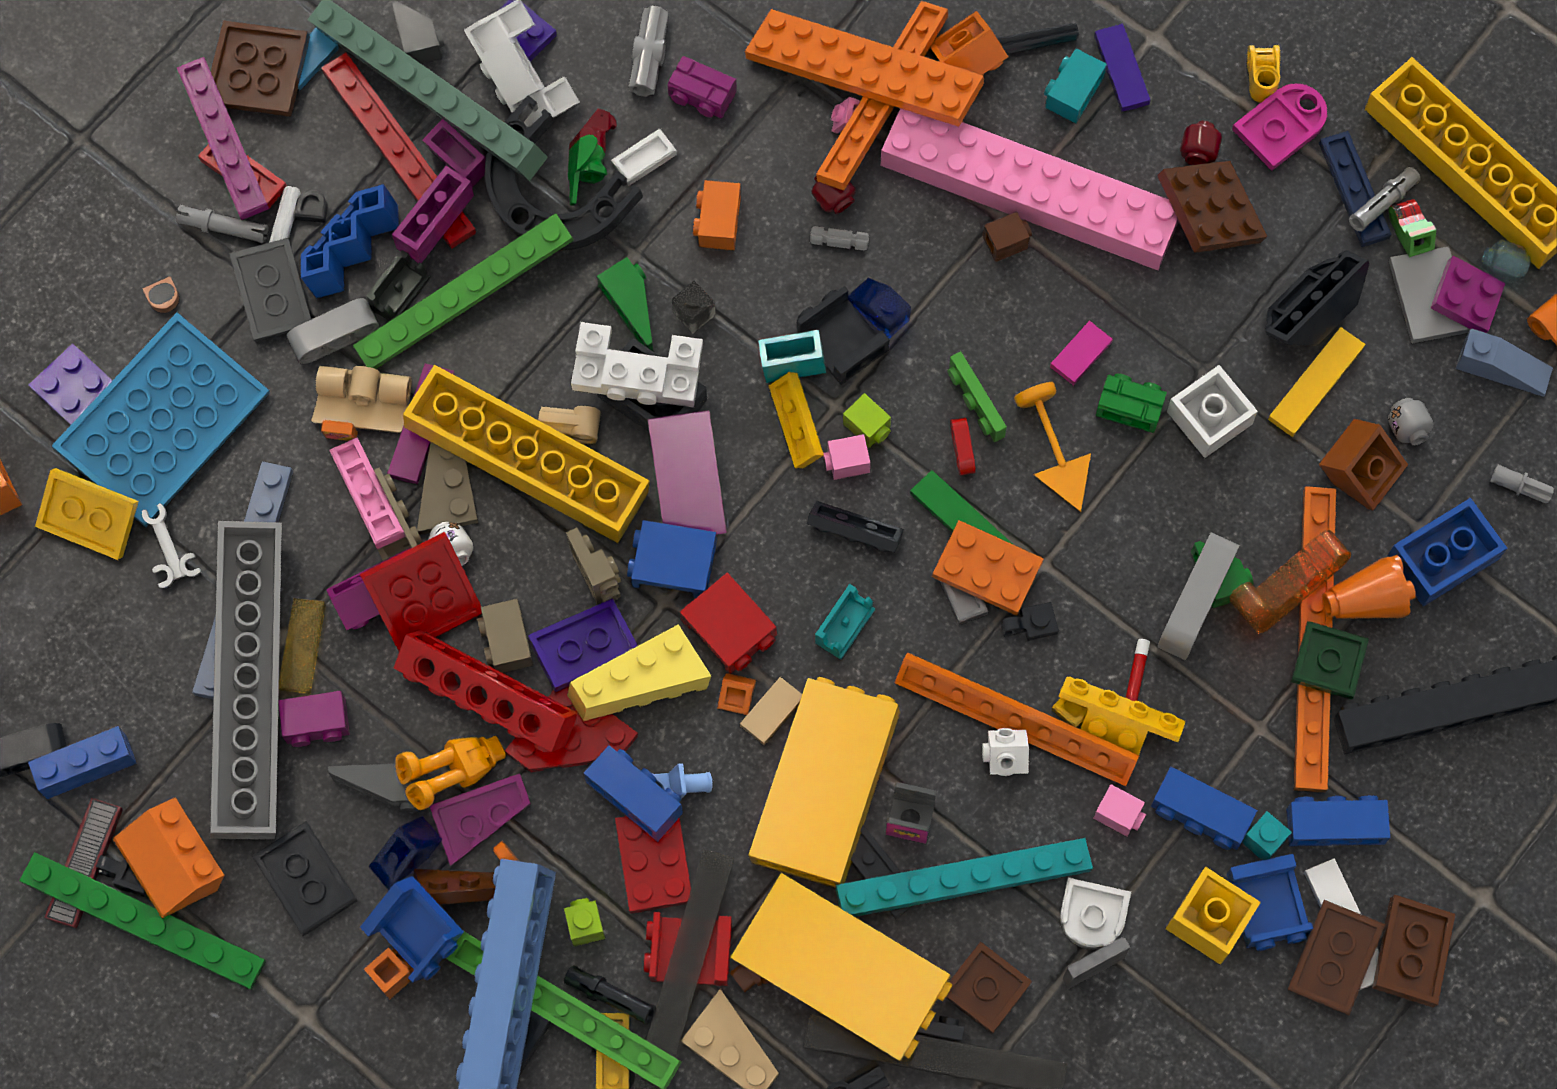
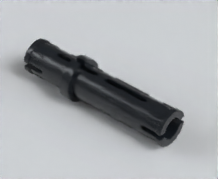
[564,965,656,1025]

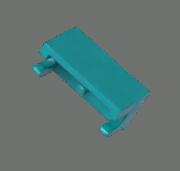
[815,584,875,660]

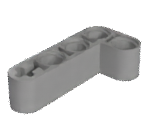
[1157,532,1240,661]

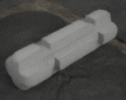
[810,226,869,251]

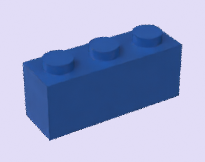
[28,726,137,799]
[584,745,683,842]
[1151,766,1257,850]
[1286,795,1390,846]

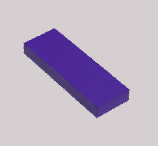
[1094,24,1150,112]

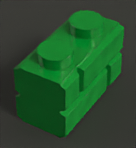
[1096,374,1167,433]

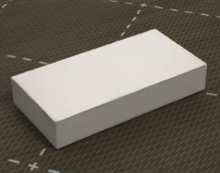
[611,129,677,186]

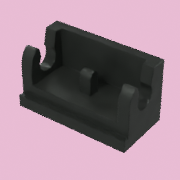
[366,250,430,321]

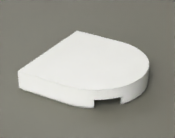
[1060,878,1131,950]

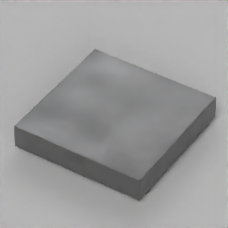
[1062,937,1130,989]

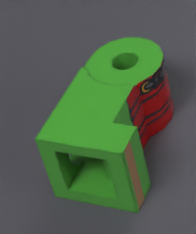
[1389,199,1436,257]

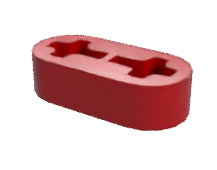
[950,417,975,475]

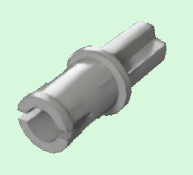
[1490,464,1554,503]

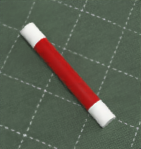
[1125,639,1150,701]

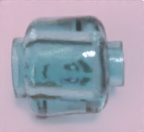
[1482,240,1530,283]

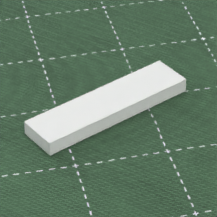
[1304,858,1379,990]

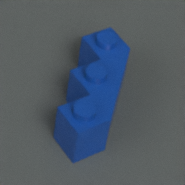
[301,184,399,298]

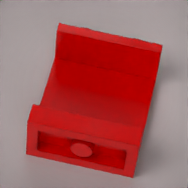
[644,912,732,986]

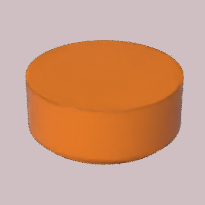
[493,841,519,861]

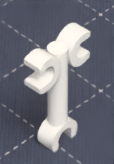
[142,504,201,588]

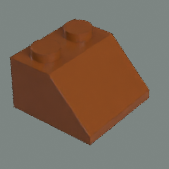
[1319,419,1408,510]

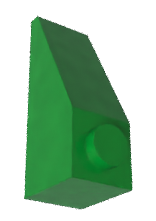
[597,257,654,352]

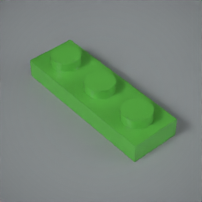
[947,351,1007,443]

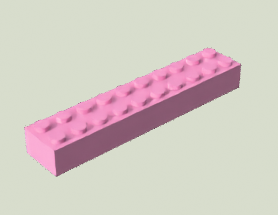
[881,108,1179,271]

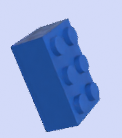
[1387,498,1507,606]

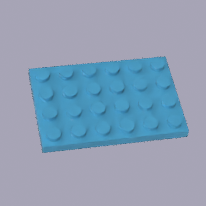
[52,312,270,527]

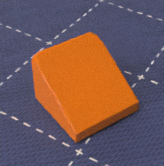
[717,673,756,715]

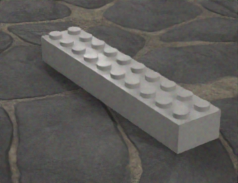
[210,521,282,839]

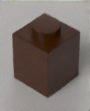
[983,212,1032,262]

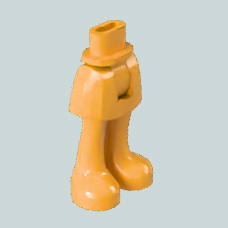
[395,736,506,810]

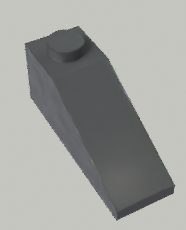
[328,764,427,812]

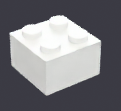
[1167,365,1258,458]

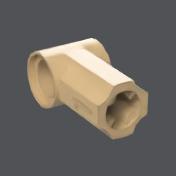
[538,406,601,444]

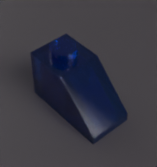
[848,278,911,339]
[369,816,443,890]

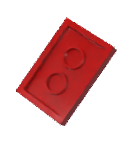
[615,816,693,914]

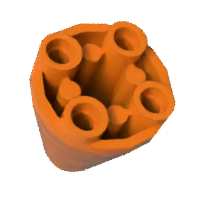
[1322,555,1416,618]

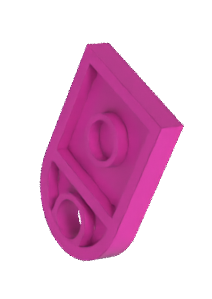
[1232,84,1327,171]

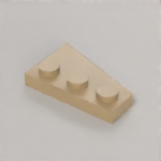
[681,989,779,1089]

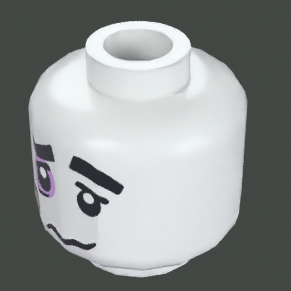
[428,522,474,566]

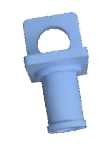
[653,763,712,799]

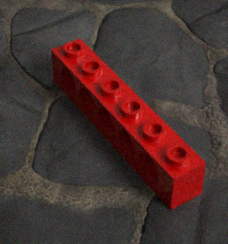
[393,630,578,753]

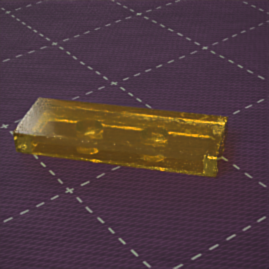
[279,598,326,694]

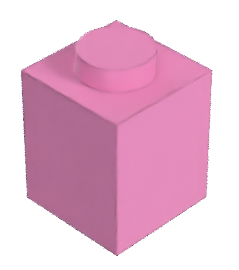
[823,434,870,480]
[1093,784,1146,836]

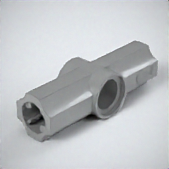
[629,6,669,97]

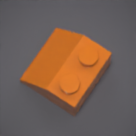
[930,11,1008,75]

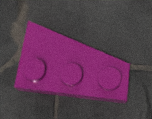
[430,773,531,866]

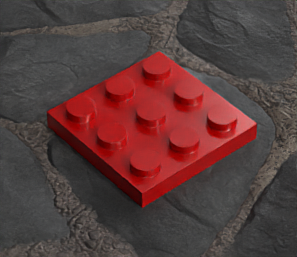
[360,532,482,651]

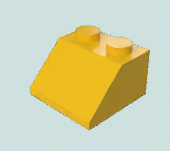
[1165,867,1261,964]

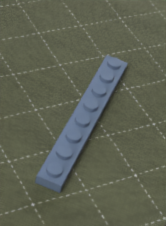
[192,461,293,700]

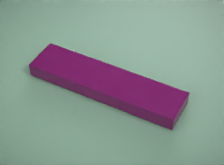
[387,363,455,485]

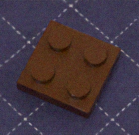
[946,941,1032,1034]

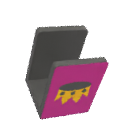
[886,782,937,844]

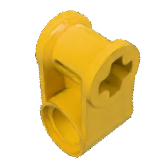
[1247,45,1280,103]

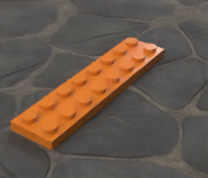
[745,9,984,127]

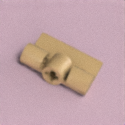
[312,366,412,433]

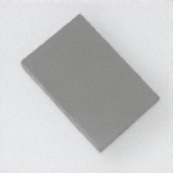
[1389,246,1470,343]

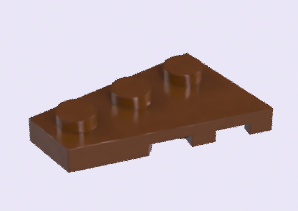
[414,869,496,905]

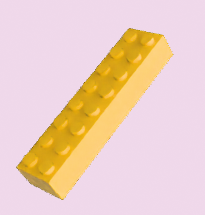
[1365,57,1557,269]
[403,365,649,543]

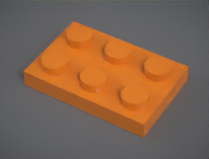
[932,520,1044,616]

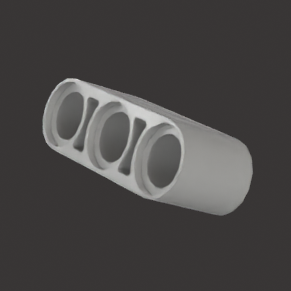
[287,298,379,364]

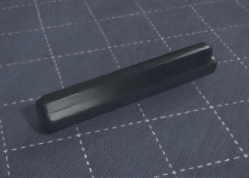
[997,23,1079,54]

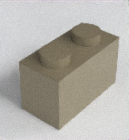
[477,599,533,673]

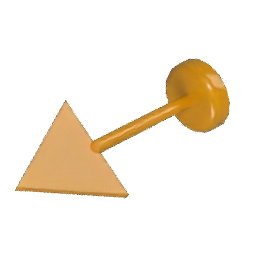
[1014,382,1091,512]

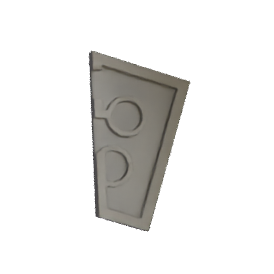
[417,442,478,535]

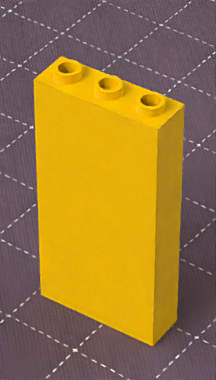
[748,677,900,888]
[730,873,953,1062]

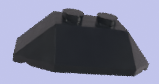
[1265,250,1370,345]

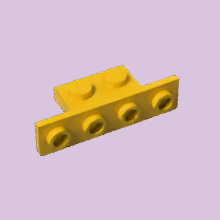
[1059,676,1185,755]

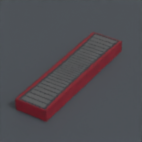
[44,798,123,929]

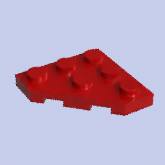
[505,687,638,772]

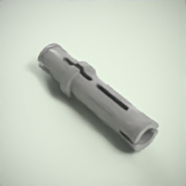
[1349,167,1421,232]
[176,205,268,244]

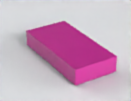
[1050,321,1113,386]

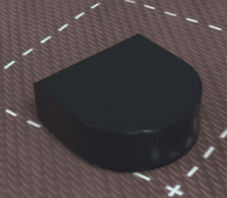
[294,190,328,223]

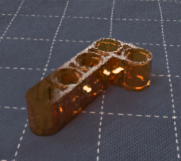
[1229,530,1351,633]

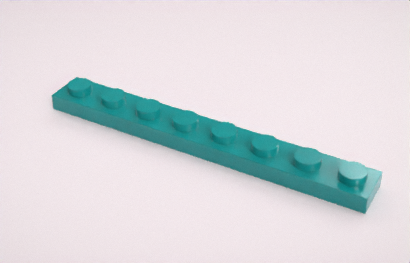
[835,838,1093,917]

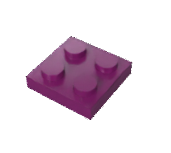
[1430,256,1506,333]

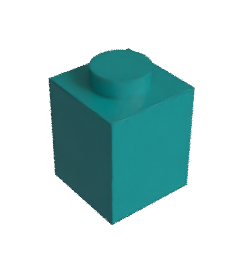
[1242,811,1292,860]

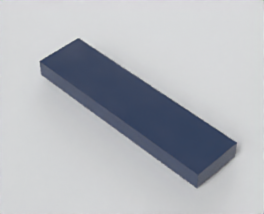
[1319,131,1392,247]

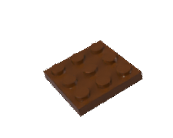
[211,20,310,117]
[1157,161,1267,253]

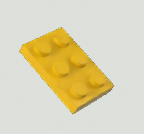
[35,468,139,560]

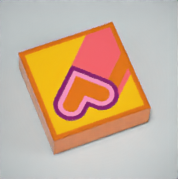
[321,420,358,441]

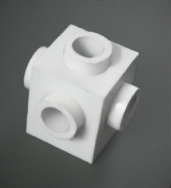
[982,728,1029,776]

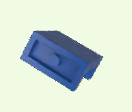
[627,520,717,598]
[1227,854,1313,951]
[360,876,464,983]

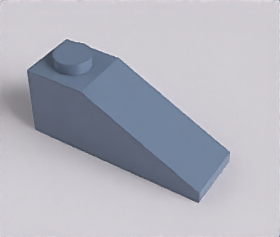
[1455,329,1553,397]

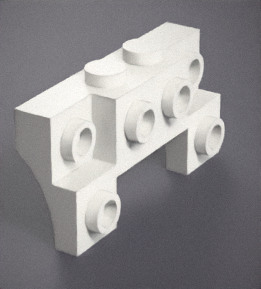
[464,0,580,133]
[571,322,703,407]

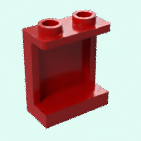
[680,572,777,674]

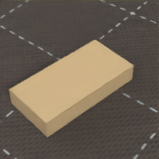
[740,677,802,745]

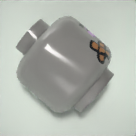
[1388,398,1434,445]

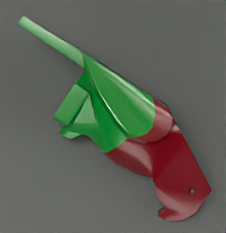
[568,108,617,206]

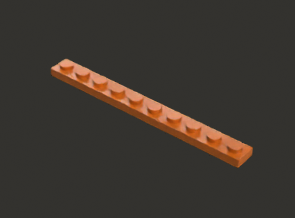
[1294,486,1336,793]

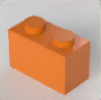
[693,180,741,250]

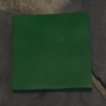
[1291,621,1369,700]

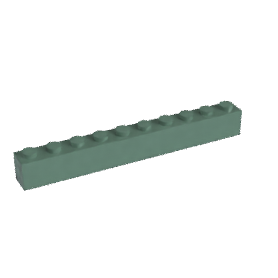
[307,0,548,181]

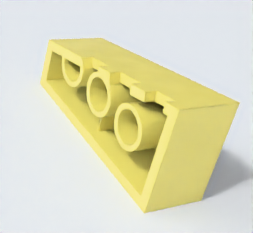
[567,624,711,721]

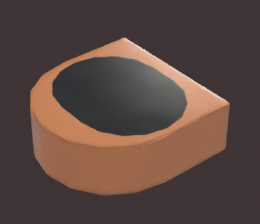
[143,276,179,313]

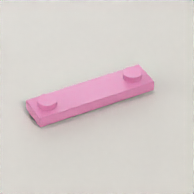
[330,437,406,549]

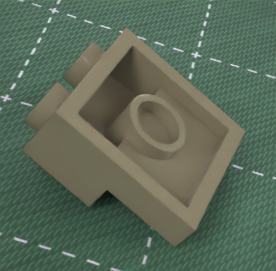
[566,528,621,604]

